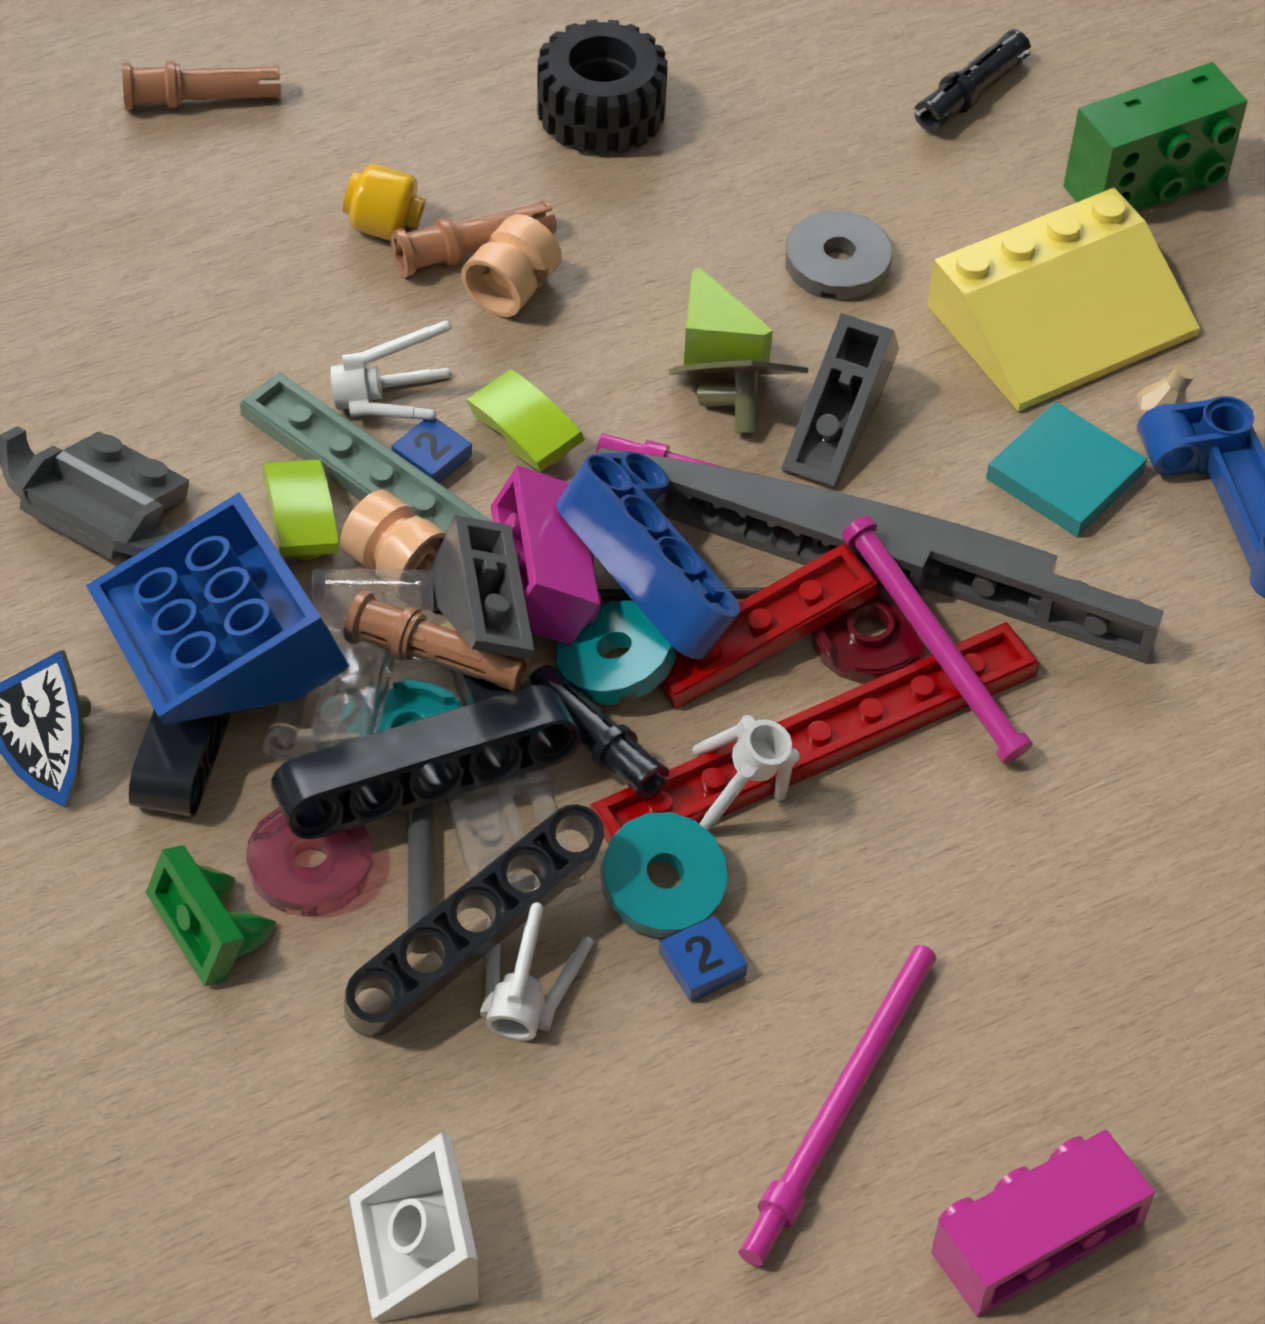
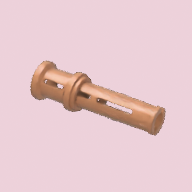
[122,61,281,110]
[391,200,556,278]
[343,590,531,692]

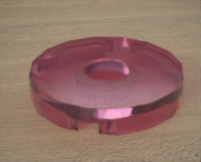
[246,807,373,916]

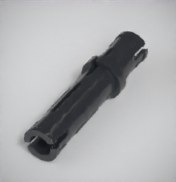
[914,29,1031,132]
[529,665,669,799]

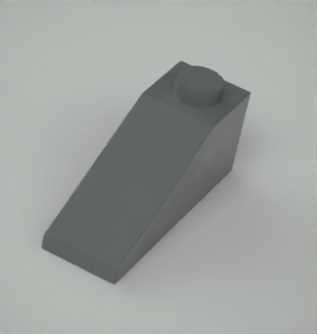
[781,313,899,489]
[431,515,535,659]

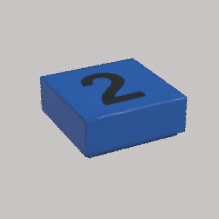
[391,418,472,483]
[659,916,748,1002]

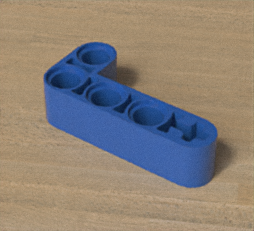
[556,452,740,659]

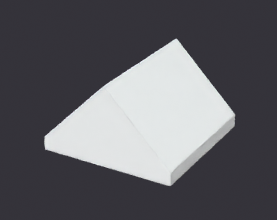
[349,1133,479,1322]

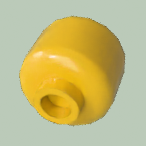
[342,164,426,241]

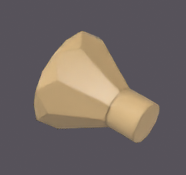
[1136,364,1195,414]

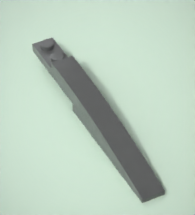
[597,448,1164,664]

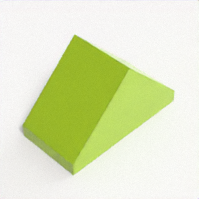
[683,267,773,365]

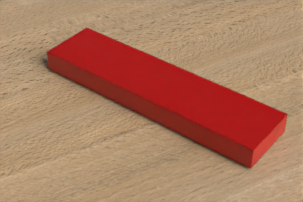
[658,543,878,710]

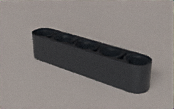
[271,685,581,840]
[344,804,604,1037]

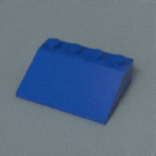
[86,492,351,725]

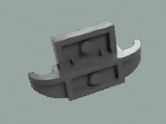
[0,426,192,560]

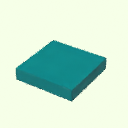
[986,402,1147,538]

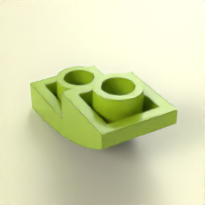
[466,369,585,472]
[263,459,339,560]

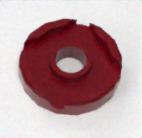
[812,573,927,684]

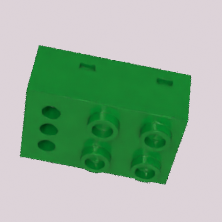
[1063,62,1248,212]

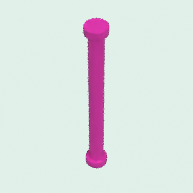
[841,515,1033,764]

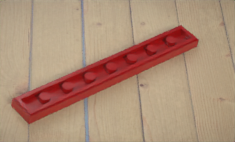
[590,622,1039,844]

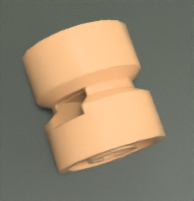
[461,214,561,317]
[340,489,446,597]

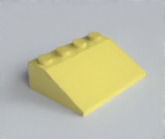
[927,188,1200,412]

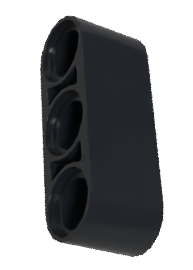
[128,710,232,817]

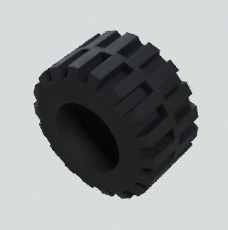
[537,19,668,155]

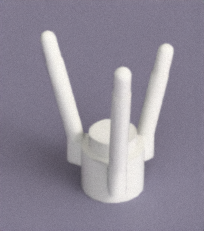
[331,321,452,420]
[692,715,800,832]
[480,903,593,1041]

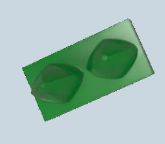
[145,845,276,986]

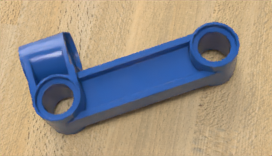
[1137,396,1265,598]

